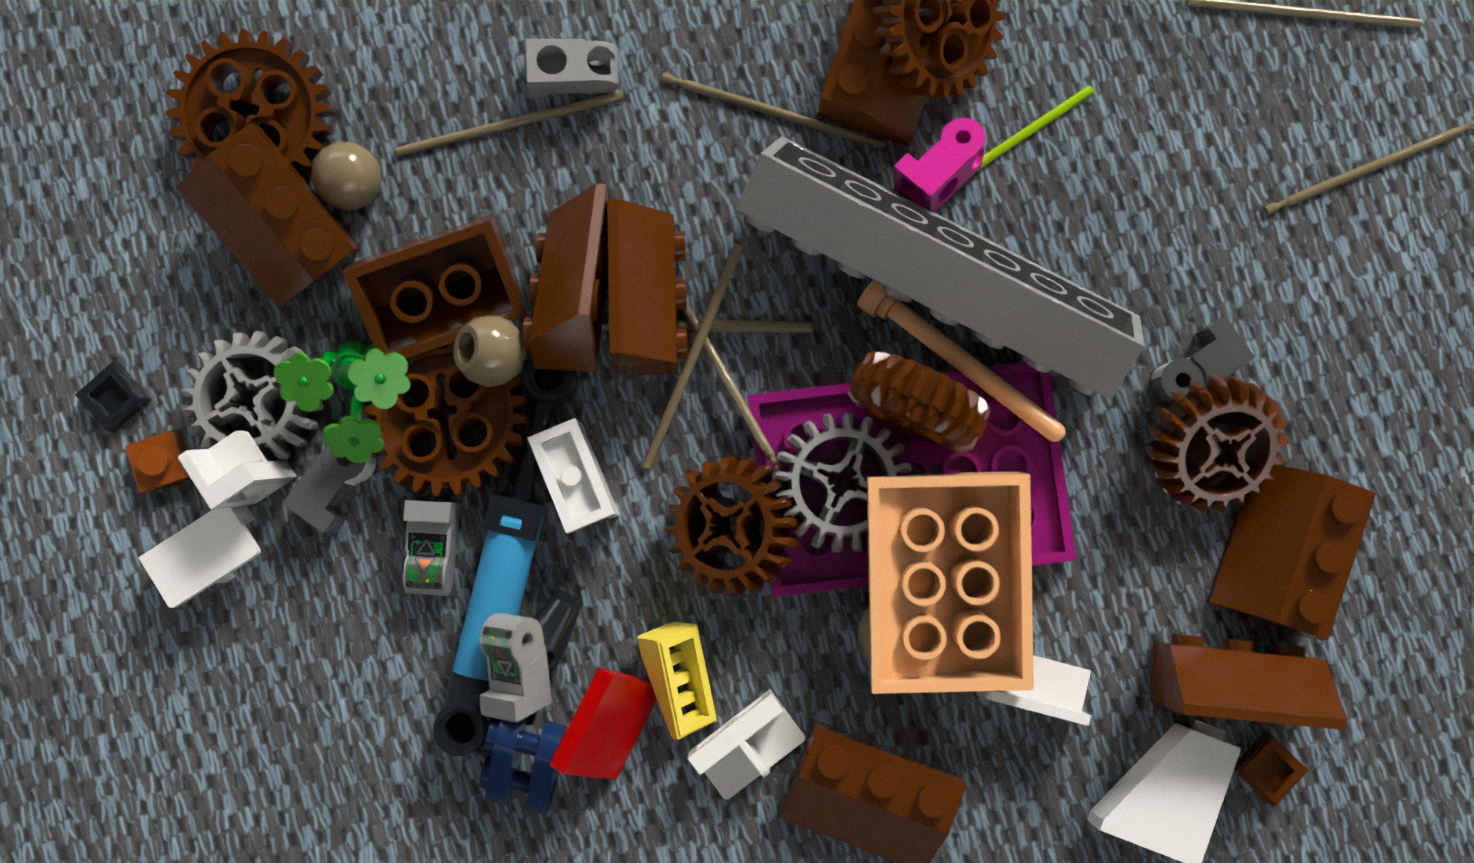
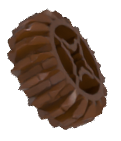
[848,351,991,452]
[1144,375,1290,513]
[664,456,803,596]

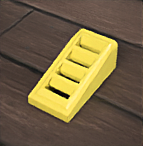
[637,622,717,740]

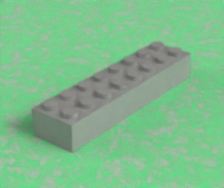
[735,136,1145,399]

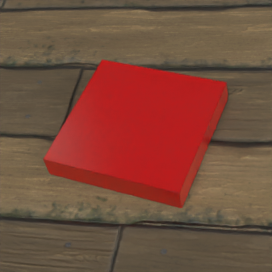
[550,667,657,780]

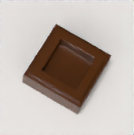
[1234,732,1309,808]

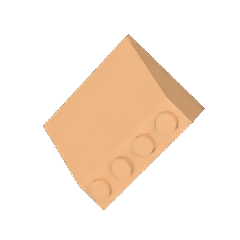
[867,472,1034,694]

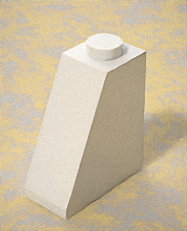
[1087,720,1241,863]

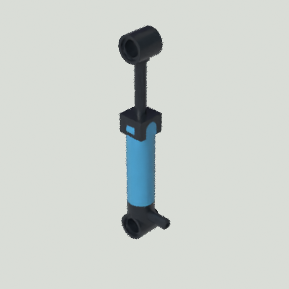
[433,356,579,756]

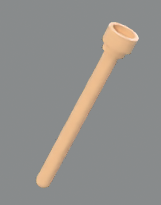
[857,280,1065,442]

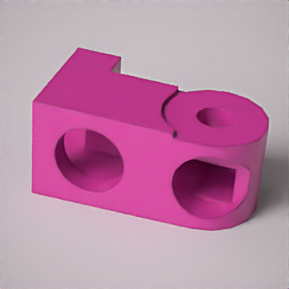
[894,118,985,213]

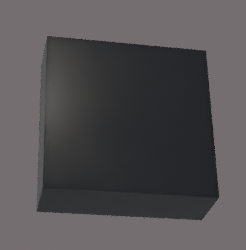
[75,361,152,433]

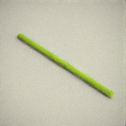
[978,85,1094,170]

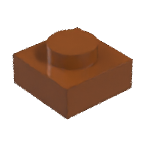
[125,430,191,494]

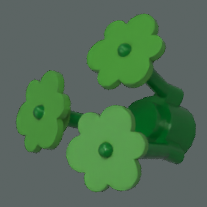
[274,341,410,463]

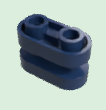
[479,717,568,815]

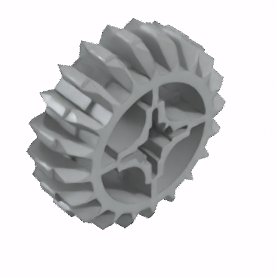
[180,331,324,461]
[772,412,911,553]

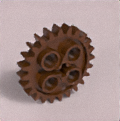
[872,0,1006,98]
[165,29,335,172]
[363,342,530,500]

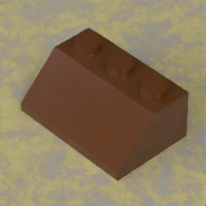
[817,0,927,147]
[177,123,359,307]
[522,184,608,372]
[607,199,688,376]
[342,213,527,359]
[1207,464,1376,641]
[1150,633,1347,730]
[779,719,966,863]

